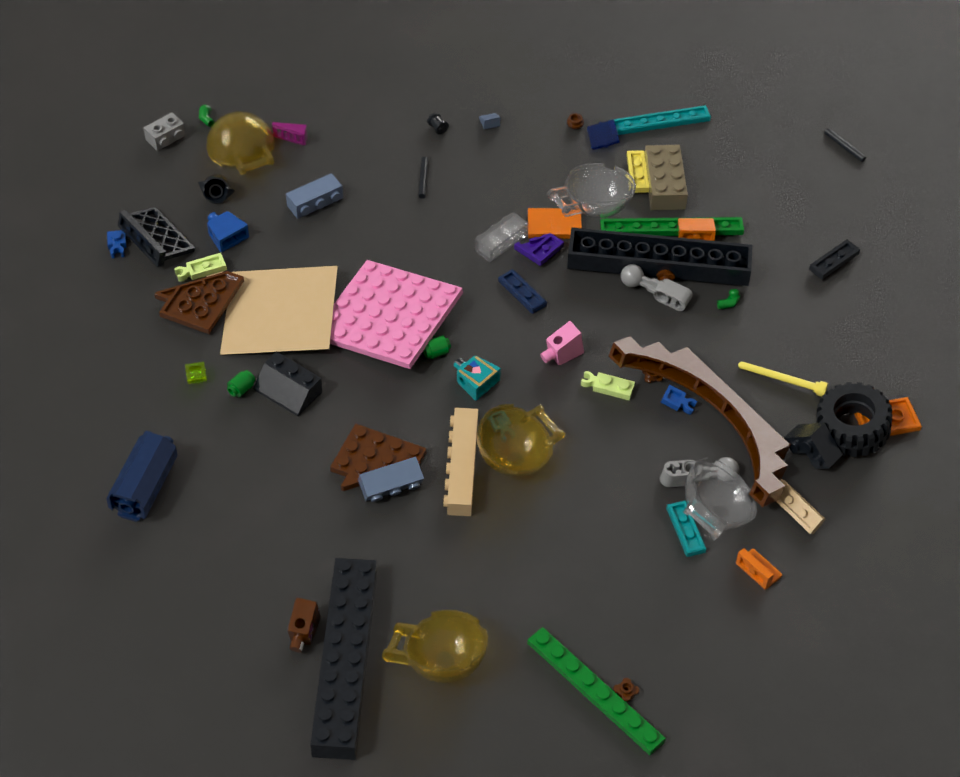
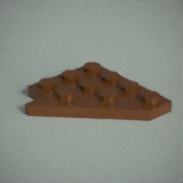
[155,271,244,334]
[330,423,427,491]

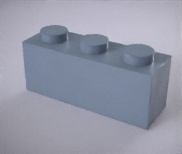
[286,173,343,219]
[358,457,424,502]

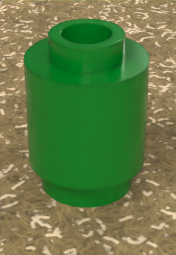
[423,336,451,359]
[227,370,256,397]

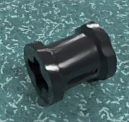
[427,112,449,135]

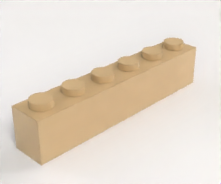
[443,408,478,516]

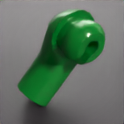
[199,104,214,127]
[717,289,740,309]

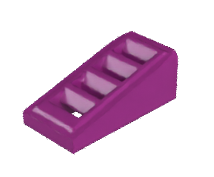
[272,122,308,145]

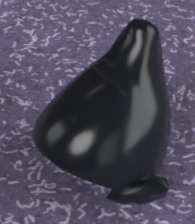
[198,174,235,203]

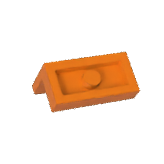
[678,218,716,241]
[736,548,782,590]

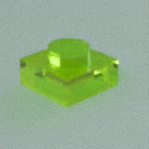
[185,362,207,384]

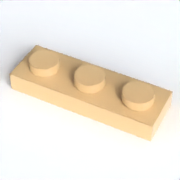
[776,479,826,534]

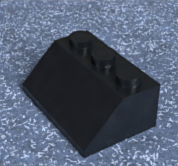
[253,351,322,416]

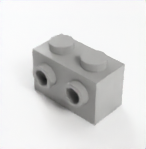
[143,112,186,151]

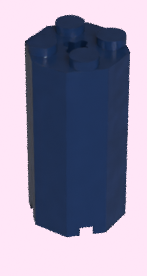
[106,431,178,522]

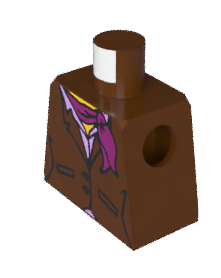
[288,597,321,653]

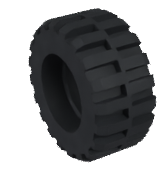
[816,382,892,457]

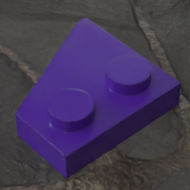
[514,233,564,266]

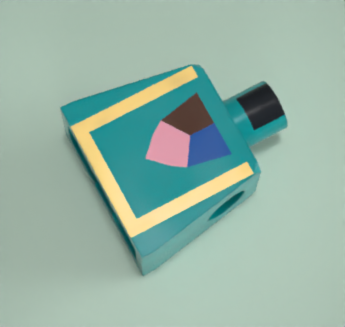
[454,356,501,401]

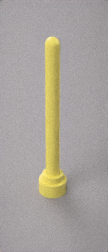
[738,361,828,397]

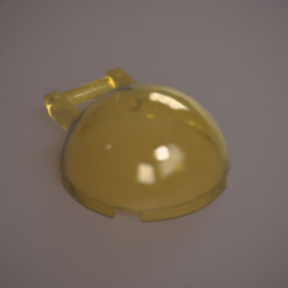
[207,111,275,175]
[477,404,566,477]
[382,610,488,684]

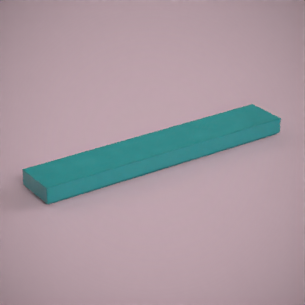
[609,105,711,136]

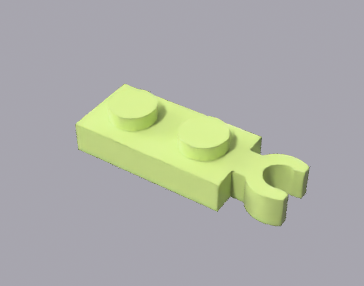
[175,253,227,282]
[581,371,635,401]

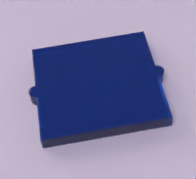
[587,119,620,150]

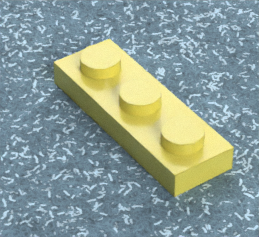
[626,150,649,193]

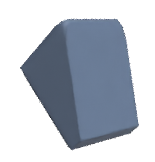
[479,113,501,129]

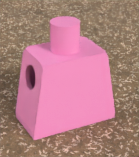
[540,321,584,365]

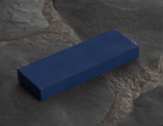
[498,269,547,314]

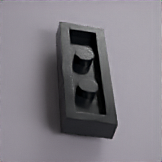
[809,239,860,280]

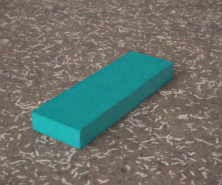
[666,500,706,557]

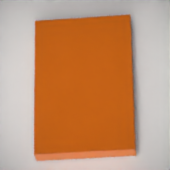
[528,208,582,239]
[854,397,922,436]

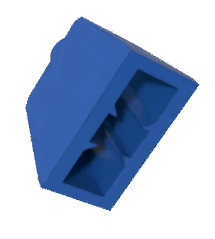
[207,211,249,253]

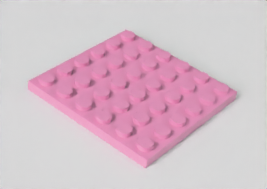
[330,260,463,369]

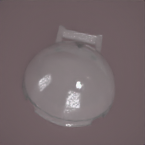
[547,163,636,218]
[683,457,757,540]

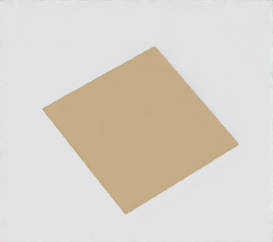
[220,266,338,355]

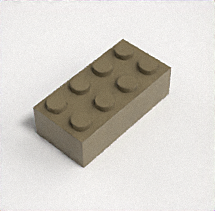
[645,145,688,210]

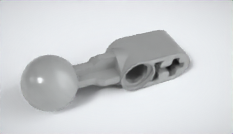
[621,264,693,311]
[660,457,739,487]

